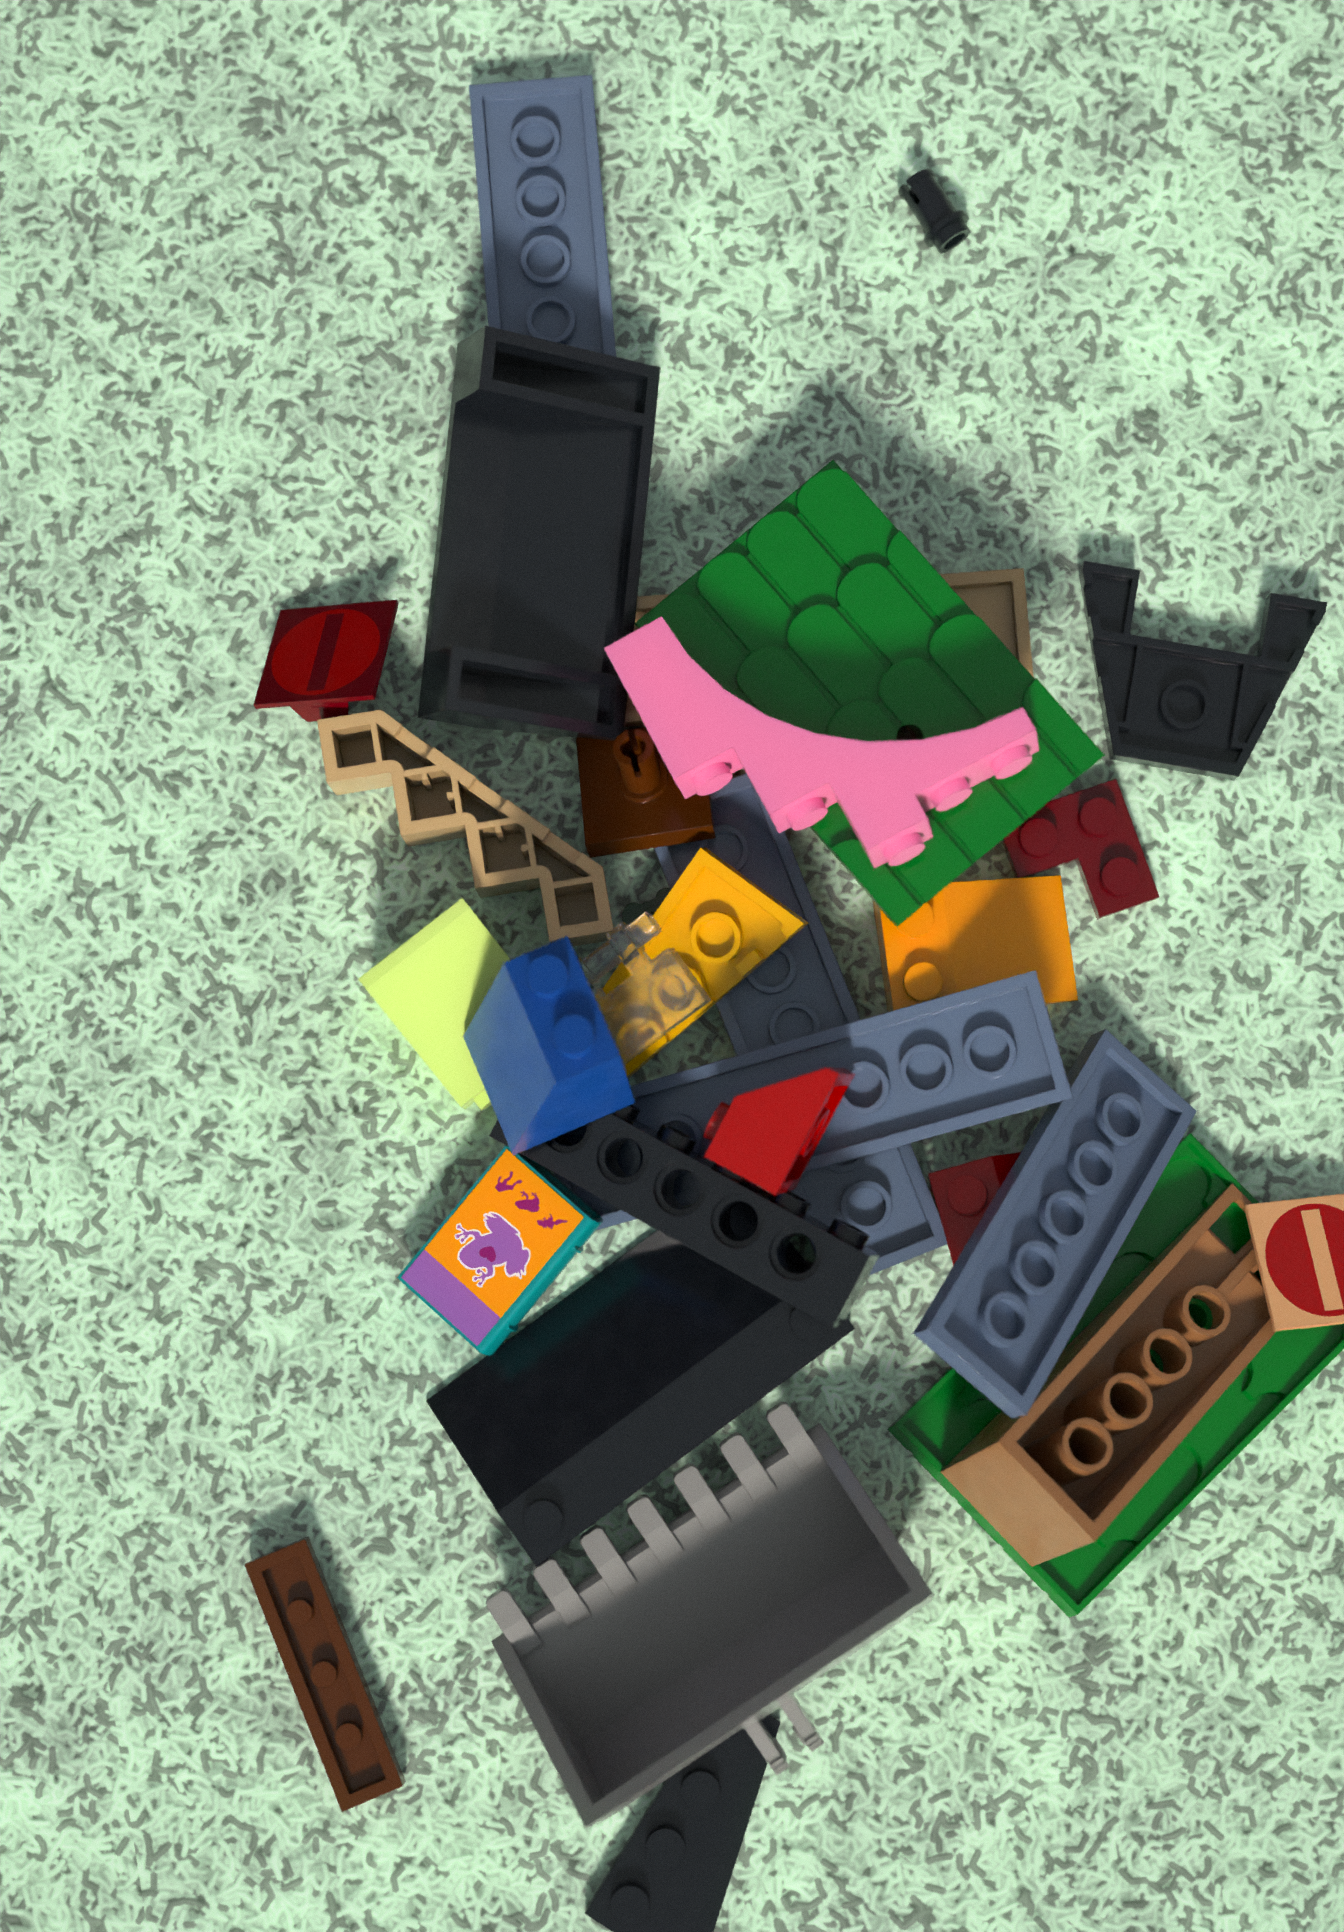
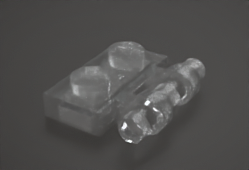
[577,911,711,1065]

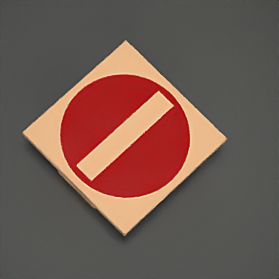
[1244,1194,1344,1332]

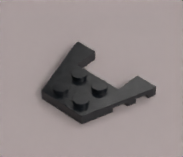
[1079,561,1327,781]

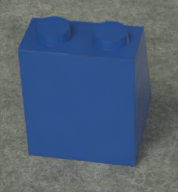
[463,936,635,1156]

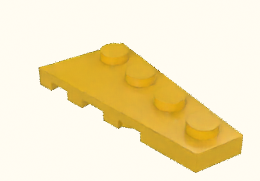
[596,847,809,1078]

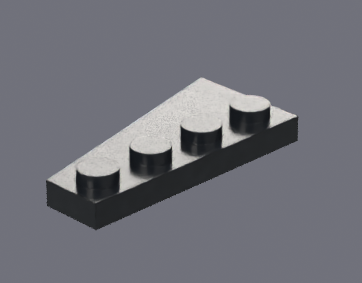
[585,1713,781,1932]

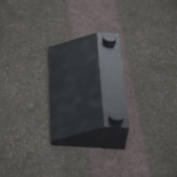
[418,326,661,741]
[426,1201,855,1566]

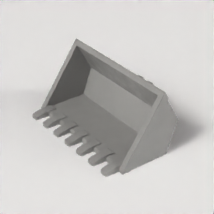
[486,1402,934,1828]

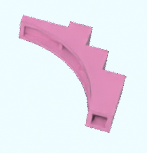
[604,616,1039,869]

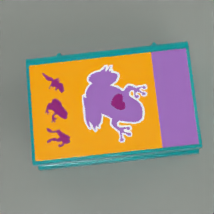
[397,1146,603,1356]

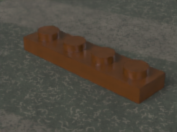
[244,1536,405,1812]

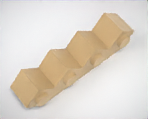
[317,709,615,947]

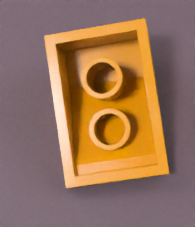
[872,875,1078,1012]

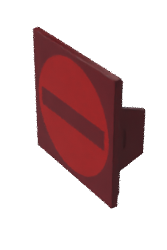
[253,599,399,722]

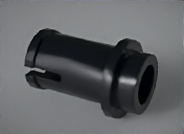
[898,169,970,253]

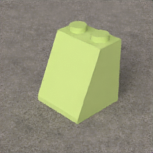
[358,898,511,1111]

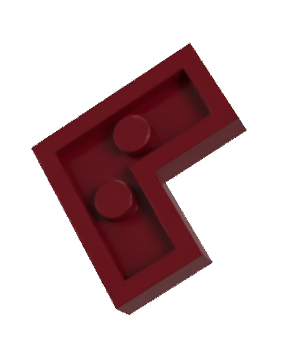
[1002,779,1159,920]

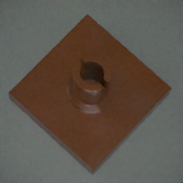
[576,726,716,858]

